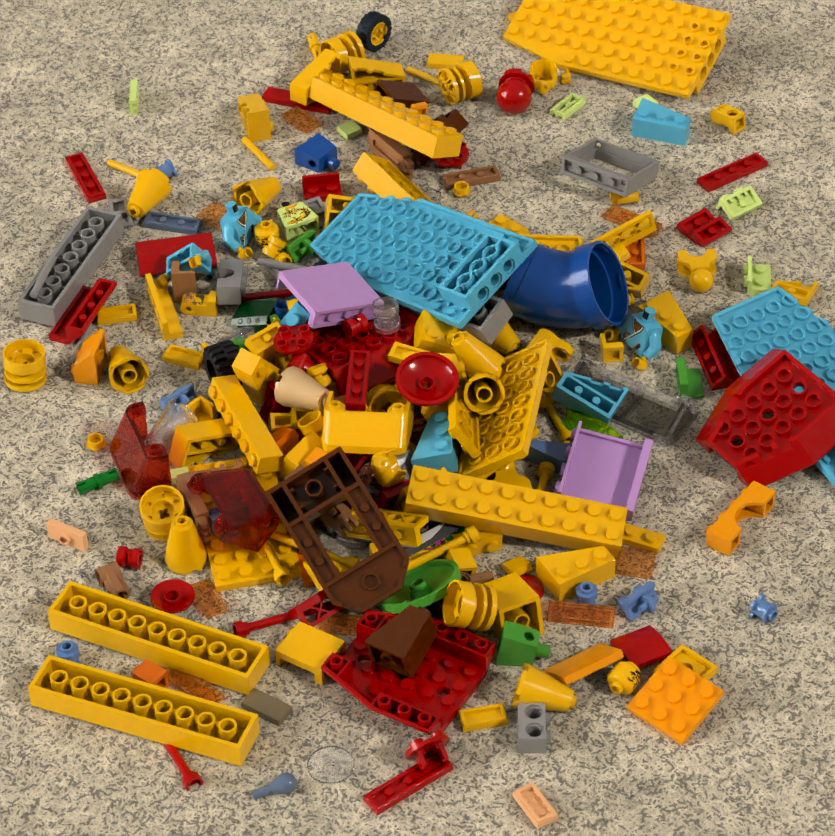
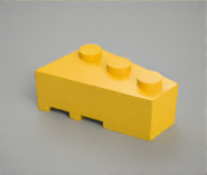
[348,56,406,91]

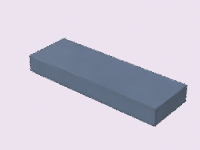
[142,211,203,235]

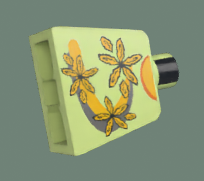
[277,202,320,242]

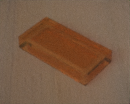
[283,106,321,134]
[191,578,227,619]

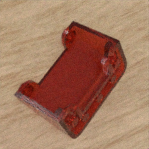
[109,401,172,500]
[186,468,280,552]

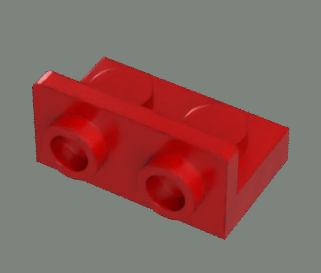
[302,172,343,202]

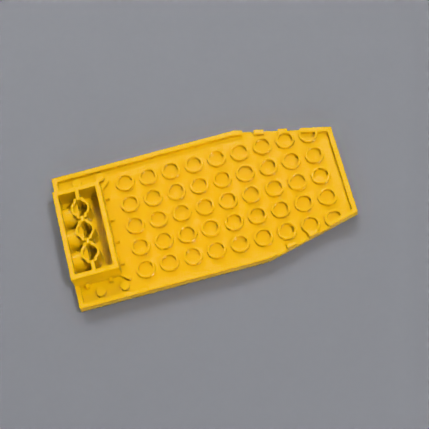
[503,0,732,99]

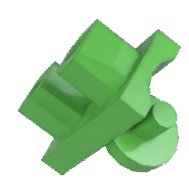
[284,229,316,263]

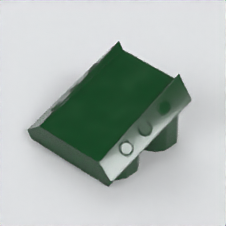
[230,298,280,333]

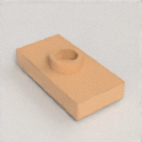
[47,518,89,552]
[513,782,558,829]

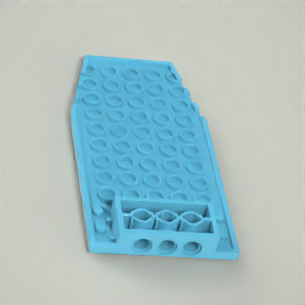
[310,193,538,329]
[712,286,835,487]

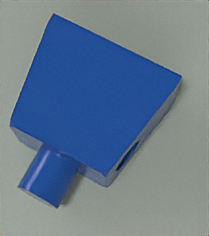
[294,133,340,173]

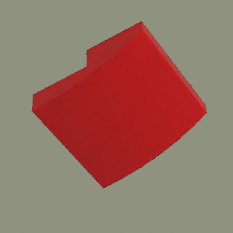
[676,208,732,247]
[610,625,673,669]

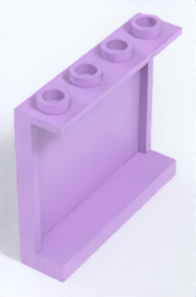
[276,261,384,329]
[554,420,653,522]

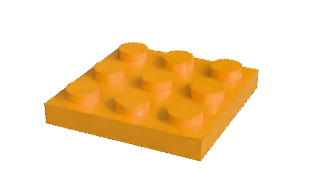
[626,656,725,745]

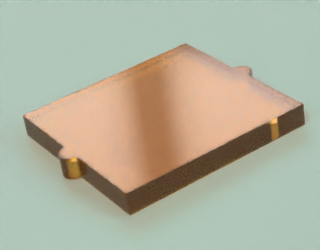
[195,201,227,232]
[615,546,656,580]

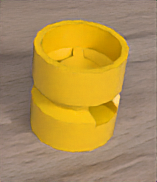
[297,410,324,438]

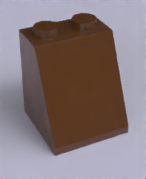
[373,79,430,109]
[365,605,438,679]

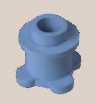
[155,159,178,178]
[575,582,598,610]
[749,593,778,623]
[56,640,80,663]

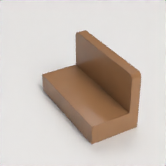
[171,261,197,303]

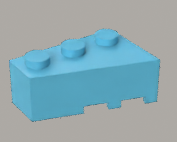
[632,98,691,146]
[551,371,629,430]
[411,411,458,472]

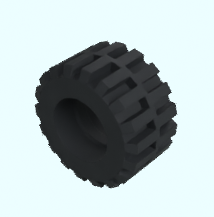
[203,339,243,385]

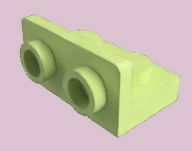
[715,185,763,221]
[743,256,771,295]

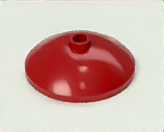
[395,352,459,407]

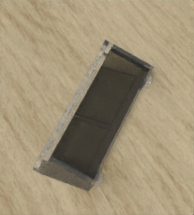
[573,353,699,448]

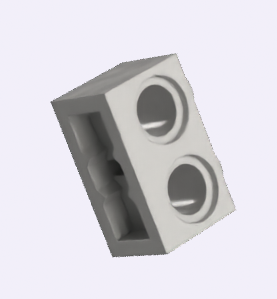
[517,703,551,753]

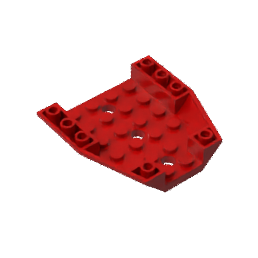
[308,306,419,396]
[695,349,835,487]
[321,610,497,735]

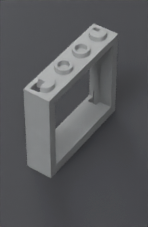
[560,138,660,197]

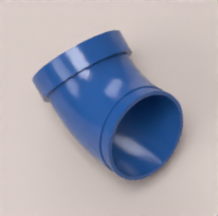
[501,241,629,330]

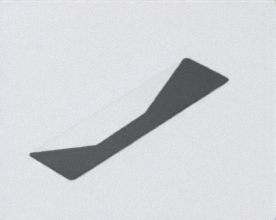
[402,523,459,557]

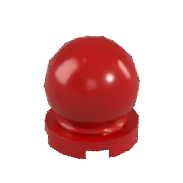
[496,68,535,115]

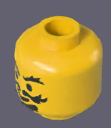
[254,220,279,248]
[607,661,641,695]

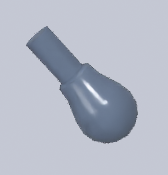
[252,772,297,800]

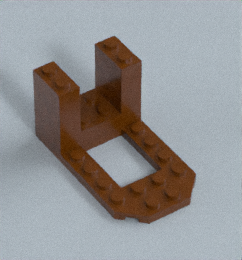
[265,446,410,613]

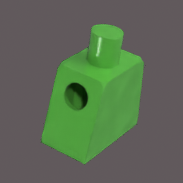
[496,620,551,667]

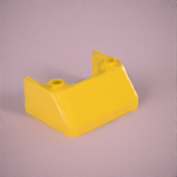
[322,391,414,455]

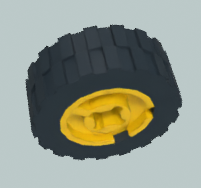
[356,11,392,52]

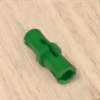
[75,468,120,496]

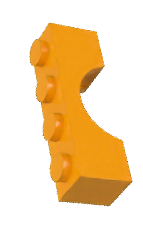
[706,481,776,556]

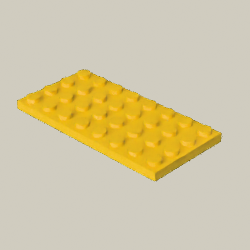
[456,337,553,477]
[188,457,302,592]

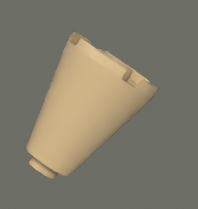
[274,366,329,411]

